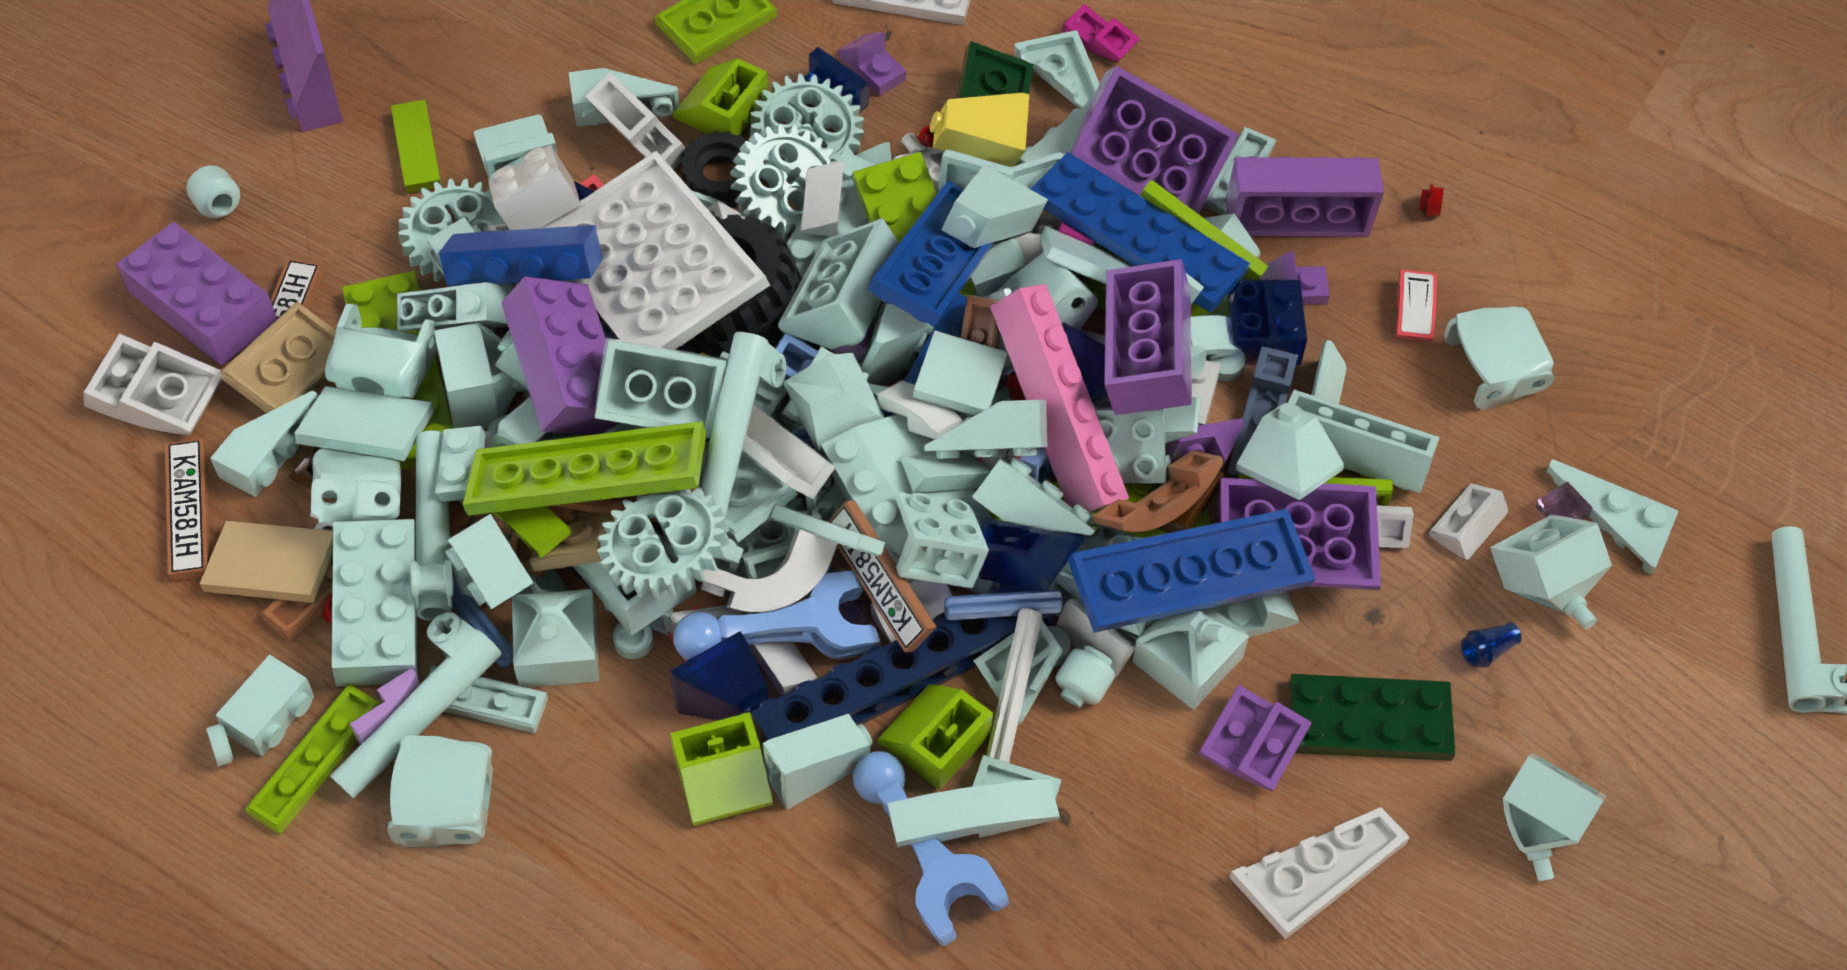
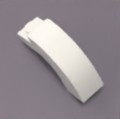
[694,530,837,612]

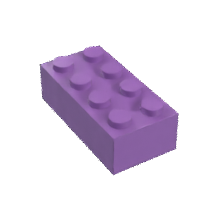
[1224,156,1384,237]
[116,221,277,366]
[1105,259,1192,415]
[501,276,620,435]

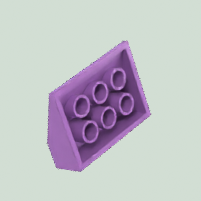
[265,0,343,132]
[1070,66,1239,214]
[1215,478,1381,590]

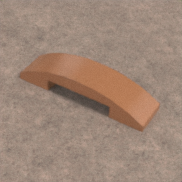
[1093,450,1223,532]

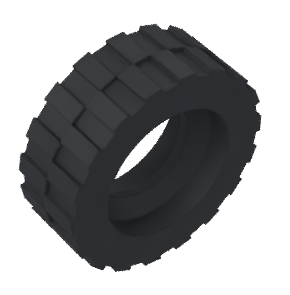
[681,131,749,208]

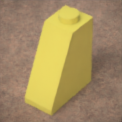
[930,93,1029,167]

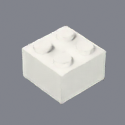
[488,145,581,230]

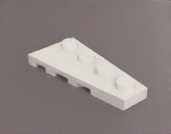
[1229,807,1410,940]

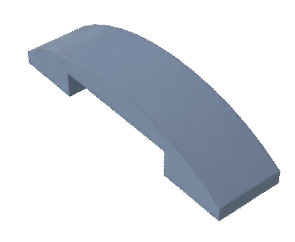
[1227,346,1298,479]

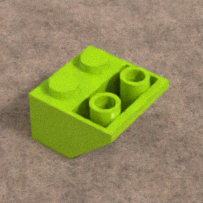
[673,58,768,135]
[877,684,993,791]
[670,712,773,826]

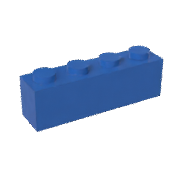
[439,225,603,287]

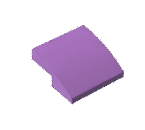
[1197,685,1312,792]

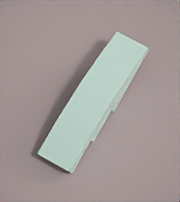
[887,778,1060,847]

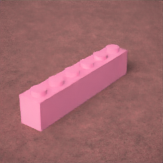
[990,284,1129,515]

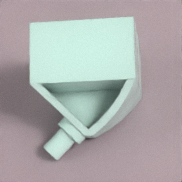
[434,322,530,429]
[1490,514,1612,630]
[512,589,599,688]
[1132,607,1249,710]
[1503,753,1606,881]

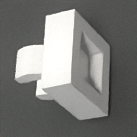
[1377,506,1414,548]

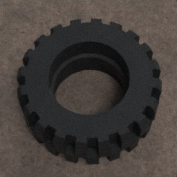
[683,214,802,358]

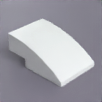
[83,333,222,435]

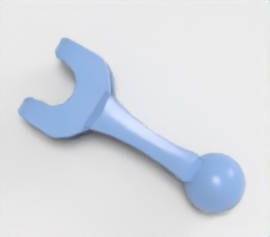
[673,571,880,663]
[853,751,1010,947]

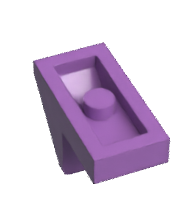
[837,32,907,96]
[1253,251,1330,305]
[1165,418,1245,471]

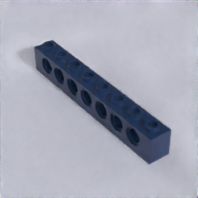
[751,573,1055,746]

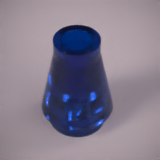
[1461,622,1522,667]

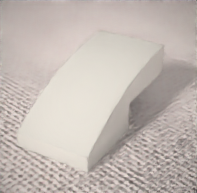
[877,381,962,439]

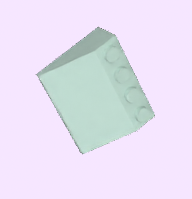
[821,414,1000,583]

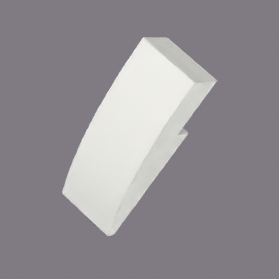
[585,72,685,170]

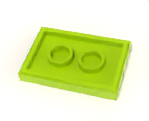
[655,0,777,64]

